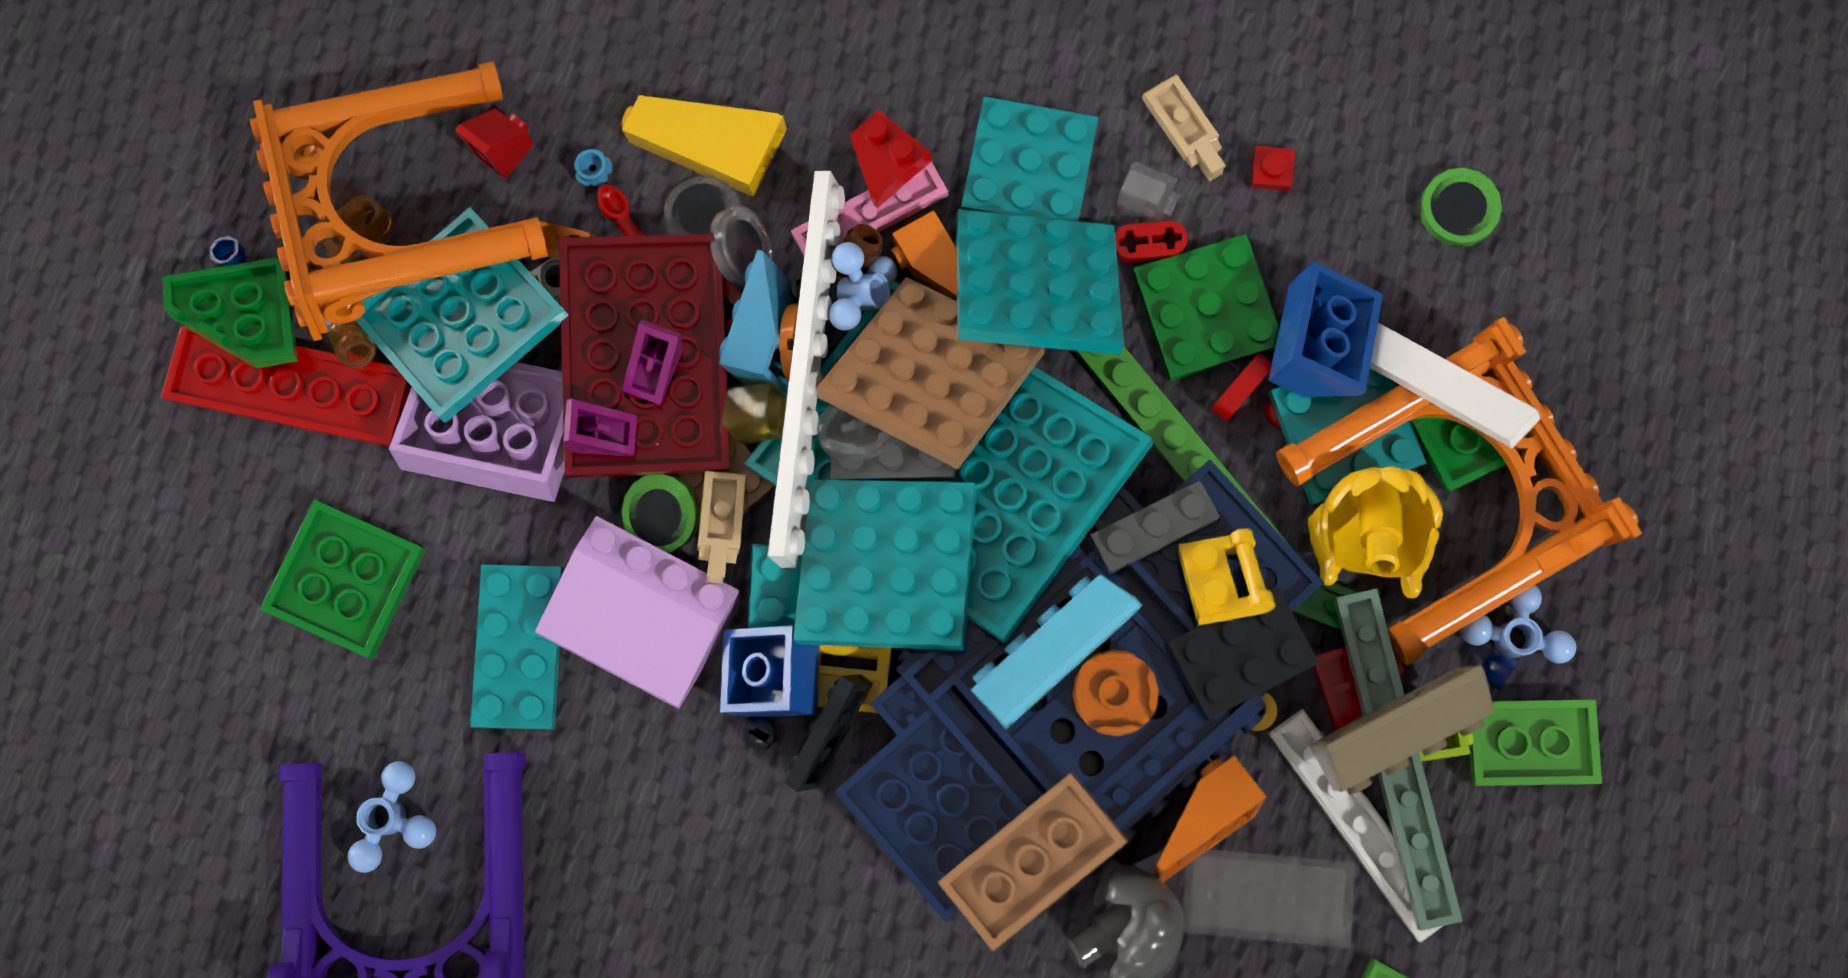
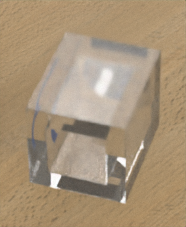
[1116,161,1180,222]

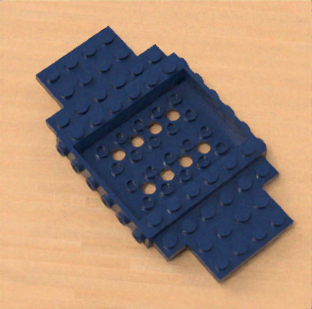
[834,459,1324,922]

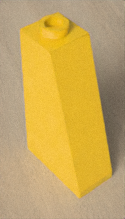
[622,95,787,197]

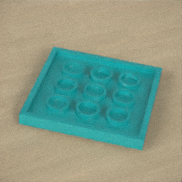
[355,207,569,423]
[956,209,1124,355]
[793,480,977,650]

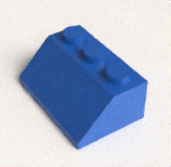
[1268,261,1383,397]

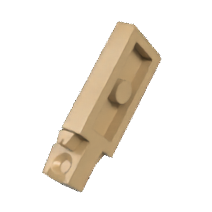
[1142,74,1226,181]
[697,470,746,585]

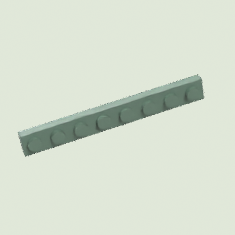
[1333,589,1463,931]

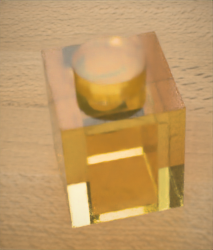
[722,382,787,444]

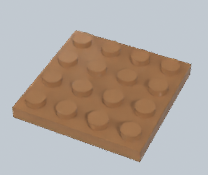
[816,277,1045,469]

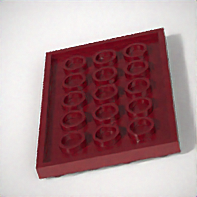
[559,233,730,478]

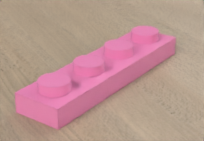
[791,162,948,256]

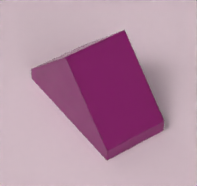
[622,320,683,405]
[564,399,637,456]

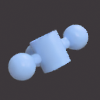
[829,242,897,331]
[1459,585,1576,664]
[348,761,436,873]

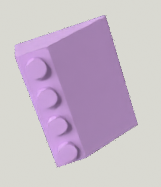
[389,362,565,502]
[535,516,740,709]

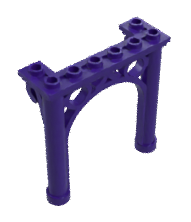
[267,752,526,978]

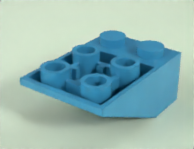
[719,250,793,397]

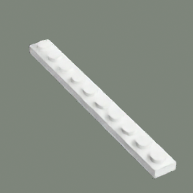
[768,171,845,568]

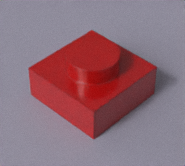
[1250,146,1295,191]

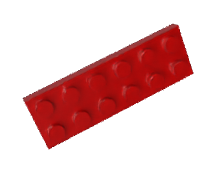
[161,325,411,447]

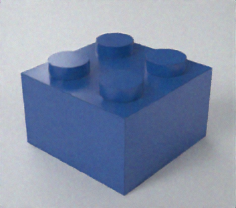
[720,626,820,717]

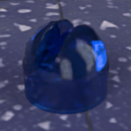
[209,236,246,267]
[1482,654,1518,691]

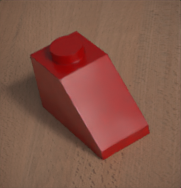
[455,108,534,179]

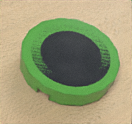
[1420,168,1502,247]
[622,474,701,553]

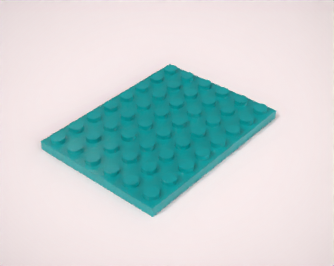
[744,280,1153,644]

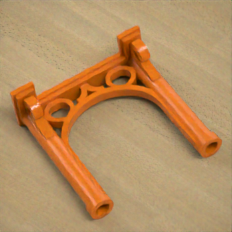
[250,61,548,341]
[1276,317,1643,665]

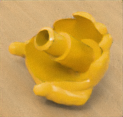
[1308,466,1443,598]

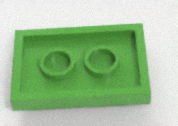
[1469,700,1602,786]

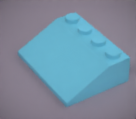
[971,575,1142,730]

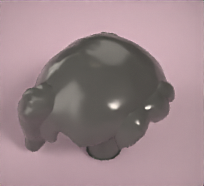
[1066,858,1184,978]

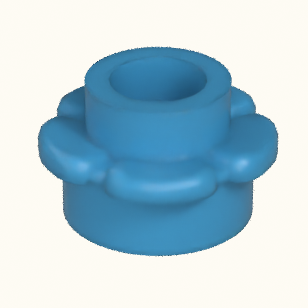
[574,149,612,187]

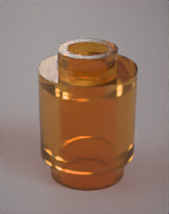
[326,321,376,368]

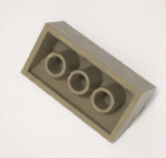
[1309,665,1494,795]

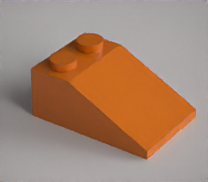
[1153,756,1266,882]

